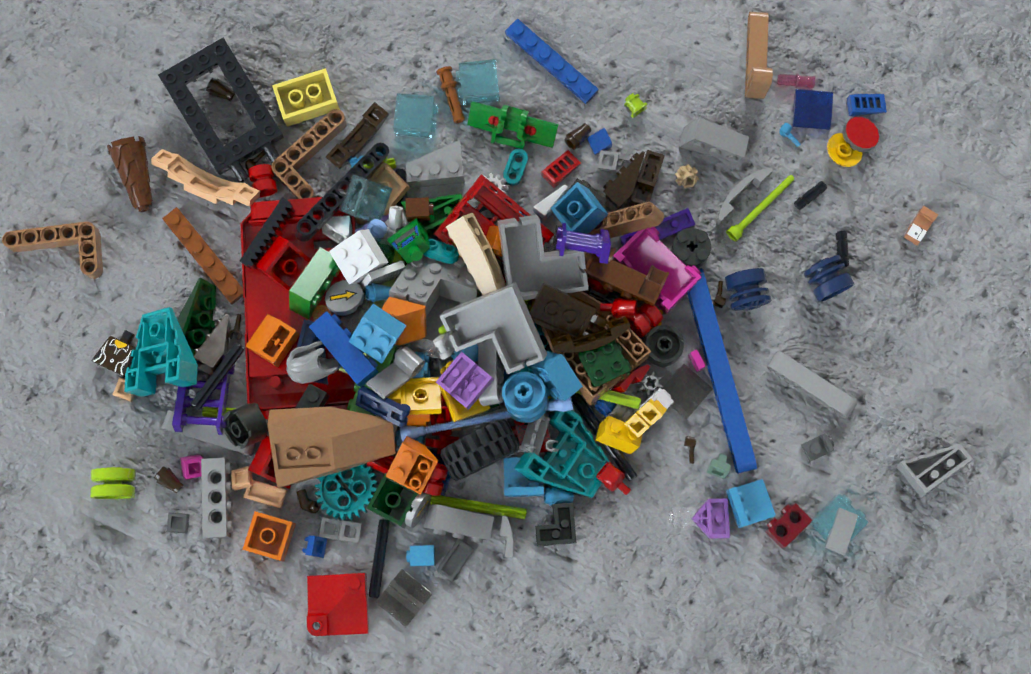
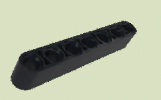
[295,143,389,242]

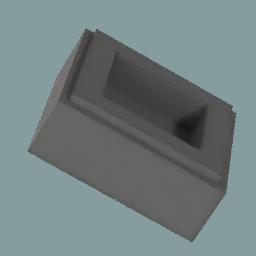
[166,512,190,534]

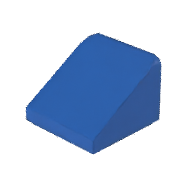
[587,128,612,155]

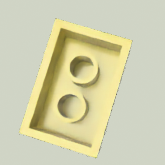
[272,68,340,127]

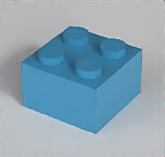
[550,182,608,234]
[349,304,407,364]
[529,351,583,401]

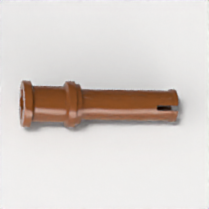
[436,66,465,124]

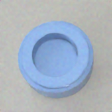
[367,219,387,239]

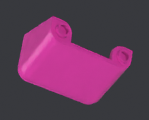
[613,227,701,314]

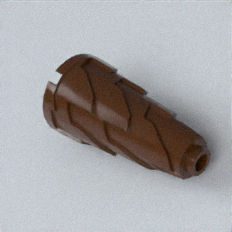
[107,136,153,212]

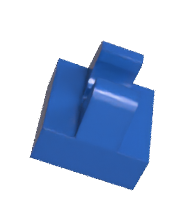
[302,535,327,558]

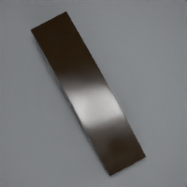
[628,150,665,207]

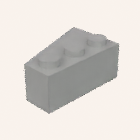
[679,118,749,162]
[406,140,465,188]
[897,444,973,498]
[424,505,494,543]

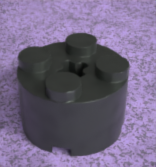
[671,228,711,269]
[644,325,684,367]
[223,403,268,449]

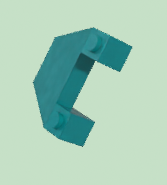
[124,307,198,397]
[514,410,611,498]

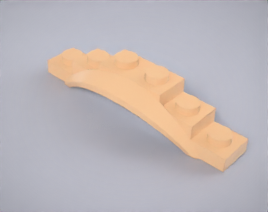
[151,149,260,207]

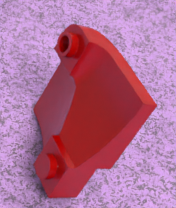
[307,573,369,636]

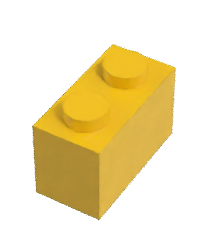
[595,416,643,454]

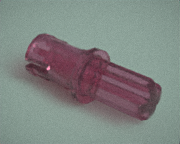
[777,73,815,88]

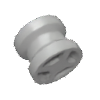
[610,404,633,422]

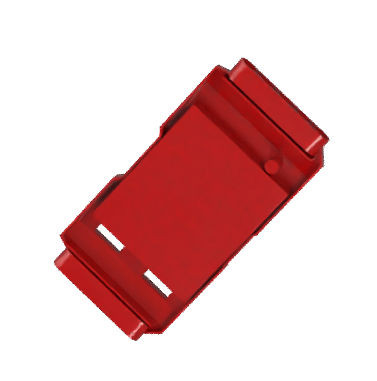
[240,197,359,431]

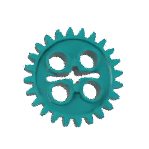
[315,463,379,521]

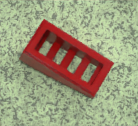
[541,150,581,188]

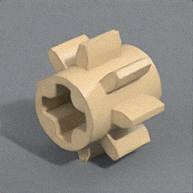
[675,164,699,189]

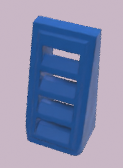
[847,94,887,116]

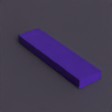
[619,208,696,246]

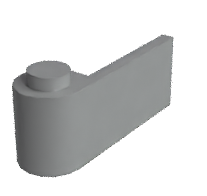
[366,347,425,399]

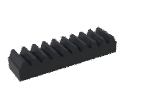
[240,197,295,269]

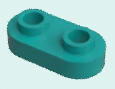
[503,149,528,186]
[423,239,459,264]

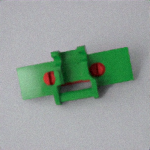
[467,101,559,150]

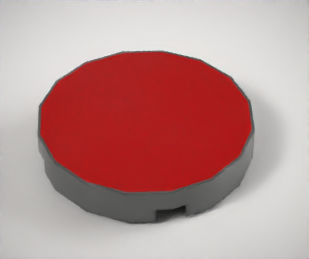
[842,116,880,152]

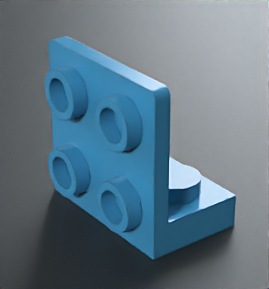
[504,457,544,497]
[726,479,776,528]

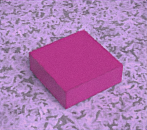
[688,349,706,372]

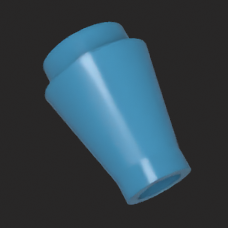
[365,283,391,302]
[544,486,574,506]

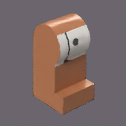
[904,206,938,245]

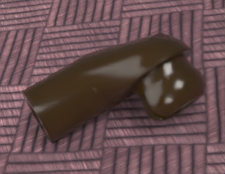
[296,489,321,514]

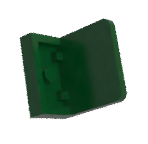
[578,340,631,387]

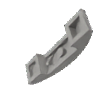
[716,167,773,226]

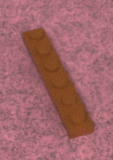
[162,207,243,304]

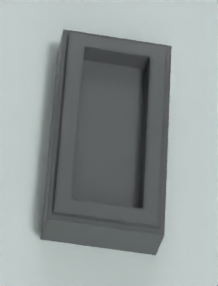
[436,538,475,582]

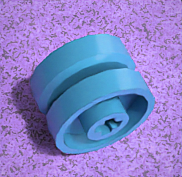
[502,372,548,423]

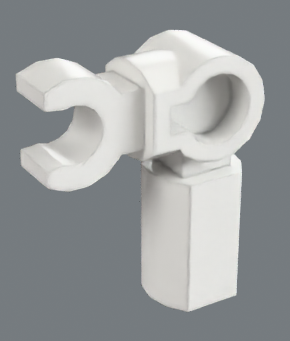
[377,206,403,243]

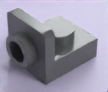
[801,433,834,462]

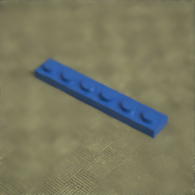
[505,18,599,104]

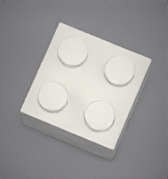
[329,229,388,284]

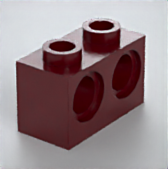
[765,503,813,549]

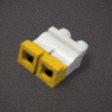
[624,388,674,438]

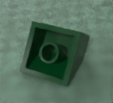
[367,473,418,529]

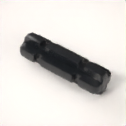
[794,181,827,210]
[836,231,849,268]

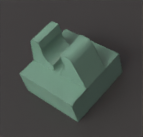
[706,454,731,479]

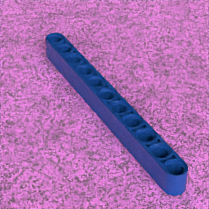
[687,268,757,474]

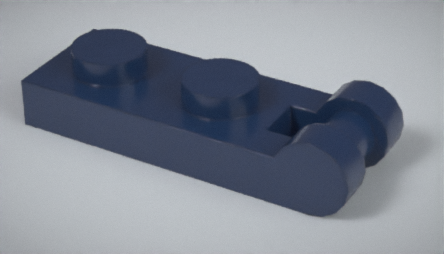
[355,386,411,427]

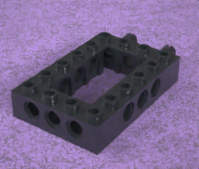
[158,37,284,183]

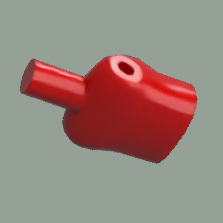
[600,298,637,318]
[596,462,631,495]

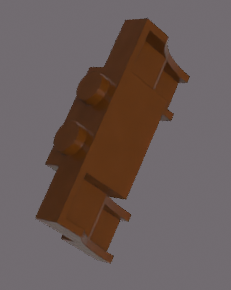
[584,248,669,307]

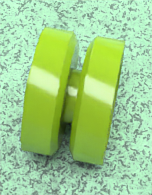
[90,467,136,499]

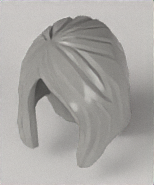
[286,341,341,384]

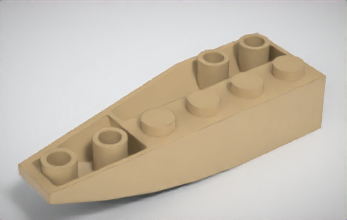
[446,213,506,295]

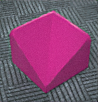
[180,454,203,480]

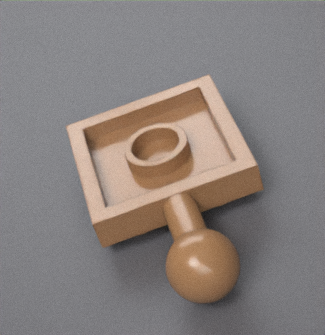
[355,162,410,225]

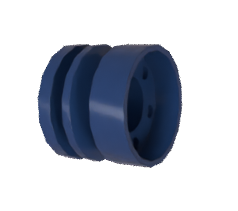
[803,255,855,303]
[725,268,772,311]

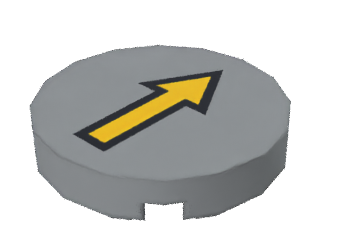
[325,280,364,315]
[405,492,431,528]

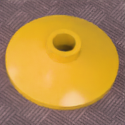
[827,133,862,167]

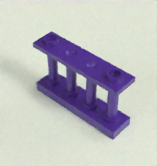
[556,222,611,264]
[172,364,235,435]

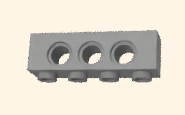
[201,457,233,539]

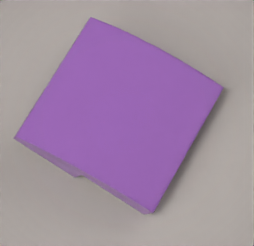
[436,352,494,410]

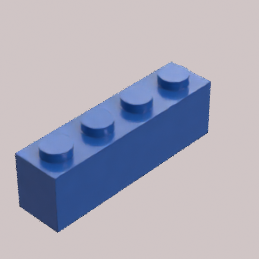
[309,311,380,387]

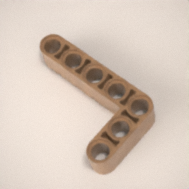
[745,12,773,99]
[272,109,347,199]
[579,202,664,268]
[2,222,103,279]

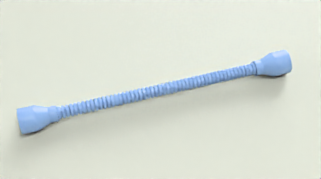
[400,397,573,442]

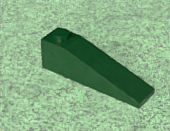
[177,278,216,354]

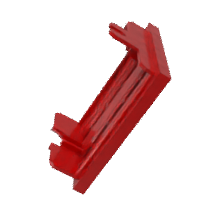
[434,174,555,283]

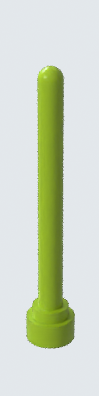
[726,175,794,242]

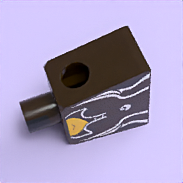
[91,330,136,377]

